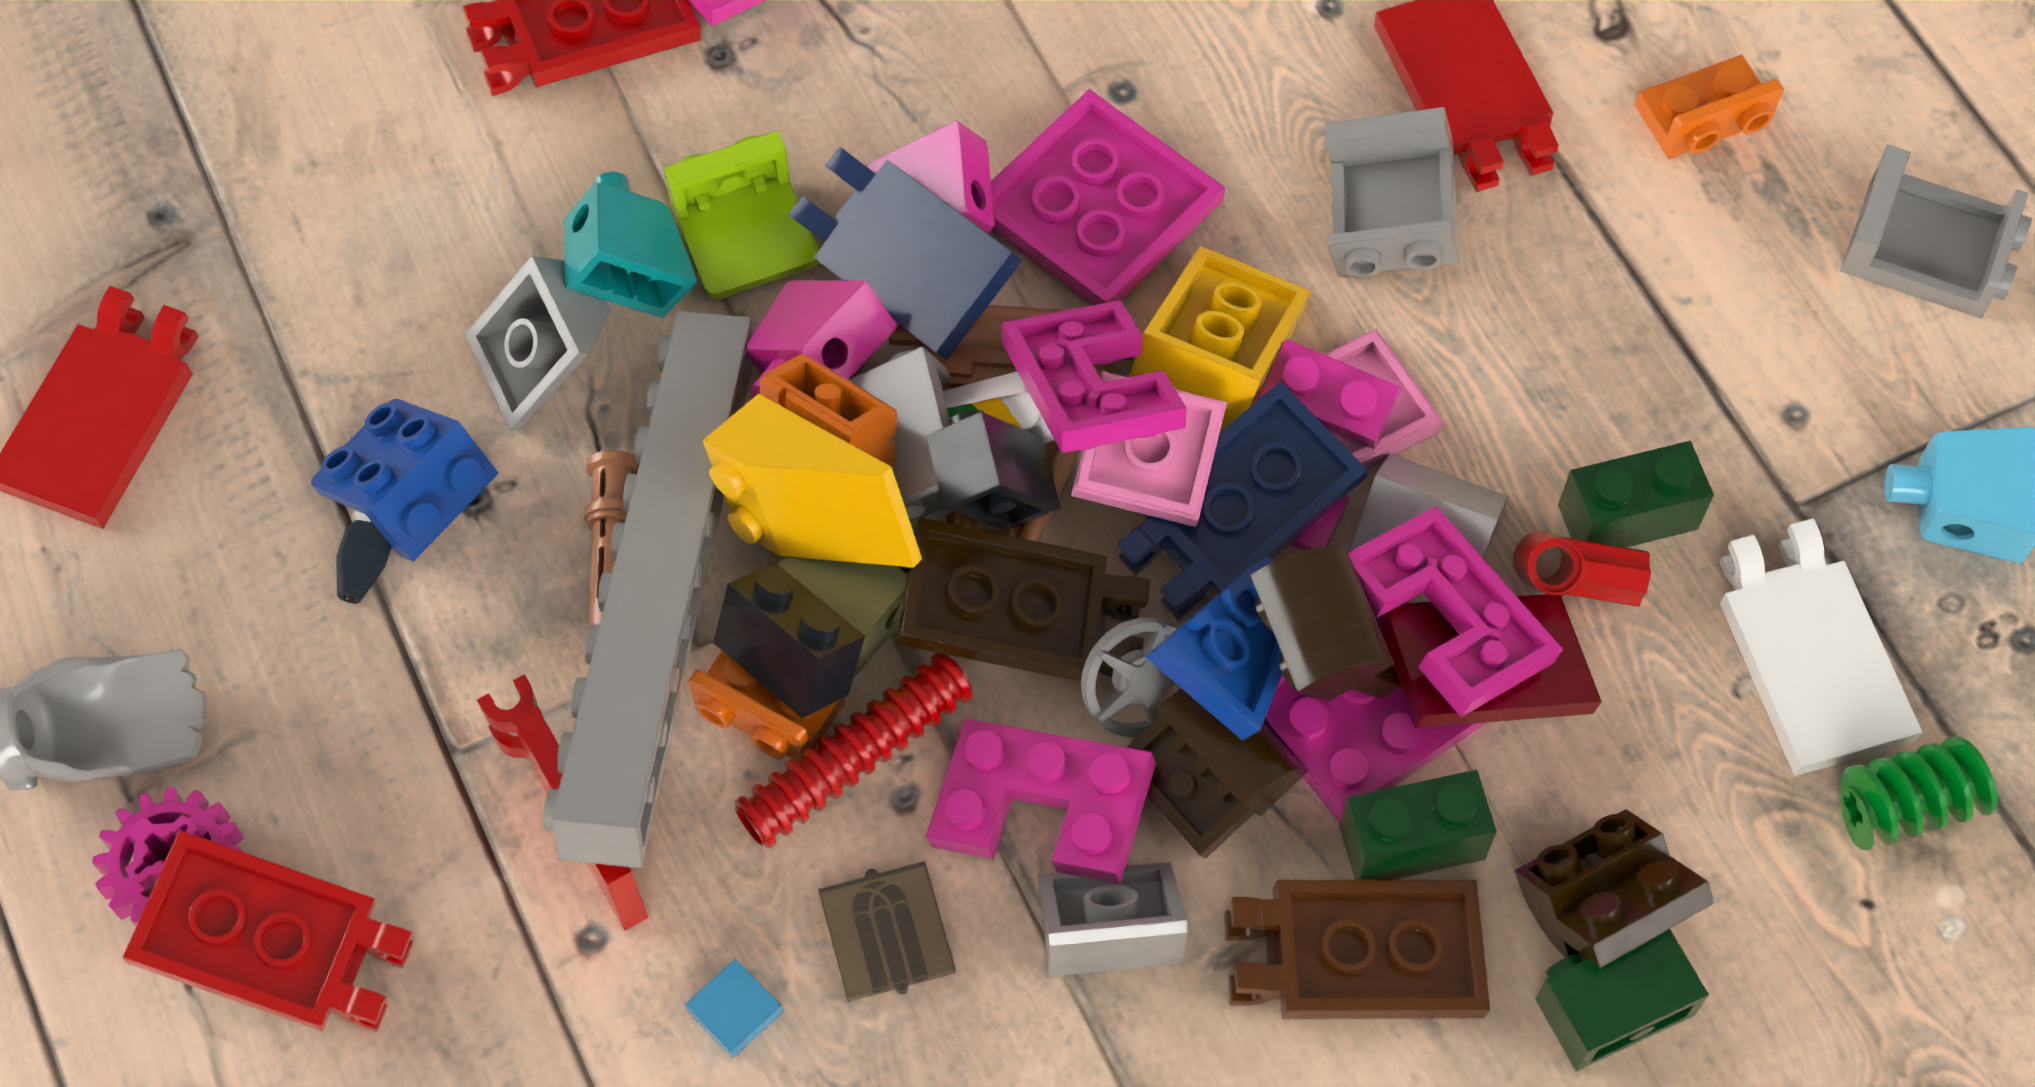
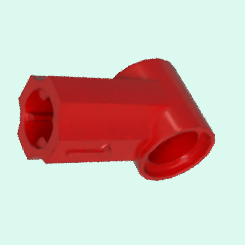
[1513,531,1651,607]

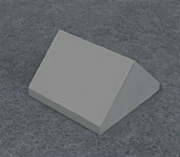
[1349,454,1508,559]
[1038,862,1188,977]

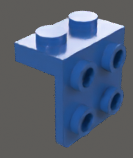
[311,399,499,562]

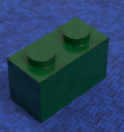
[1558,440,1714,547]
[1339,770,1497,880]
[1535,929,1709,1072]

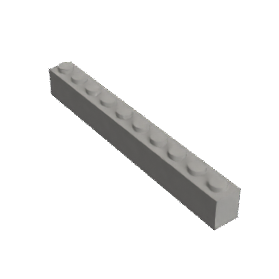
[543,311,753,868]

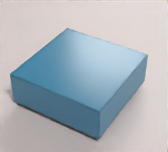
[685,958,783,1059]

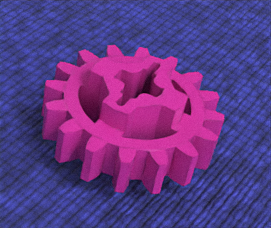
[92,787,244,927]

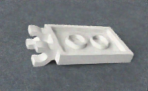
[1719,518,1923,776]

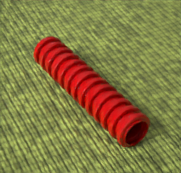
[734,653,973,848]

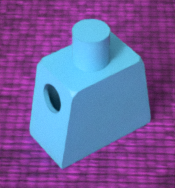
[1884,427,2035,563]

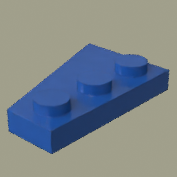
[1145,555,1283,741]

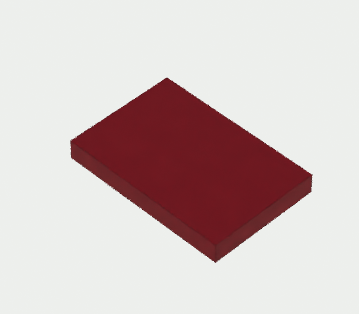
[1378,594,1602,728]

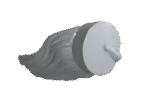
[0,649,207,791]

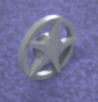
[1081,618,1181,737]

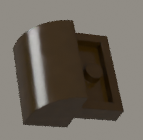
[1251,547,1402,701]
[1126,688,1308,858]
[1514,809,1715,968]

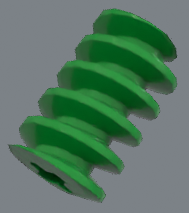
[1839,736,1998,850]

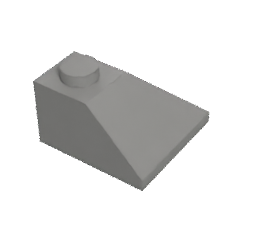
[465,256,611,431]

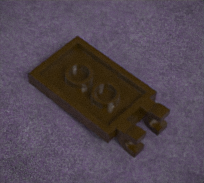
[896,517,1151,682]

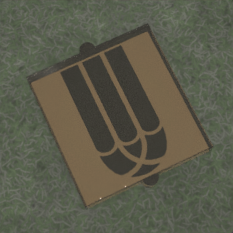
[818,861,956,1002]

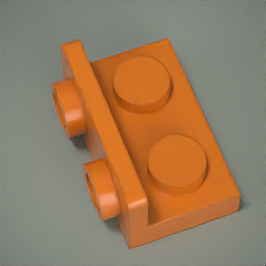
[1635,54,1784,159]
[688,651,845,762]

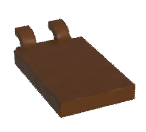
[1224,880,1490,1019]

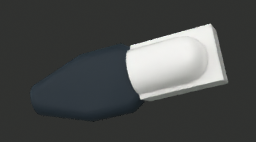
[336,510,392,604]

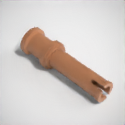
[584,450,639,632]

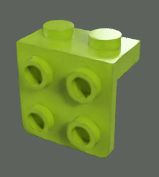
[663,130,819,300]

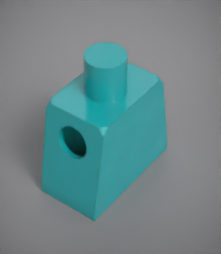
[564,172,697,318]

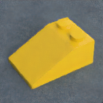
[1129,246,1311,432]
[702,394,922,567]

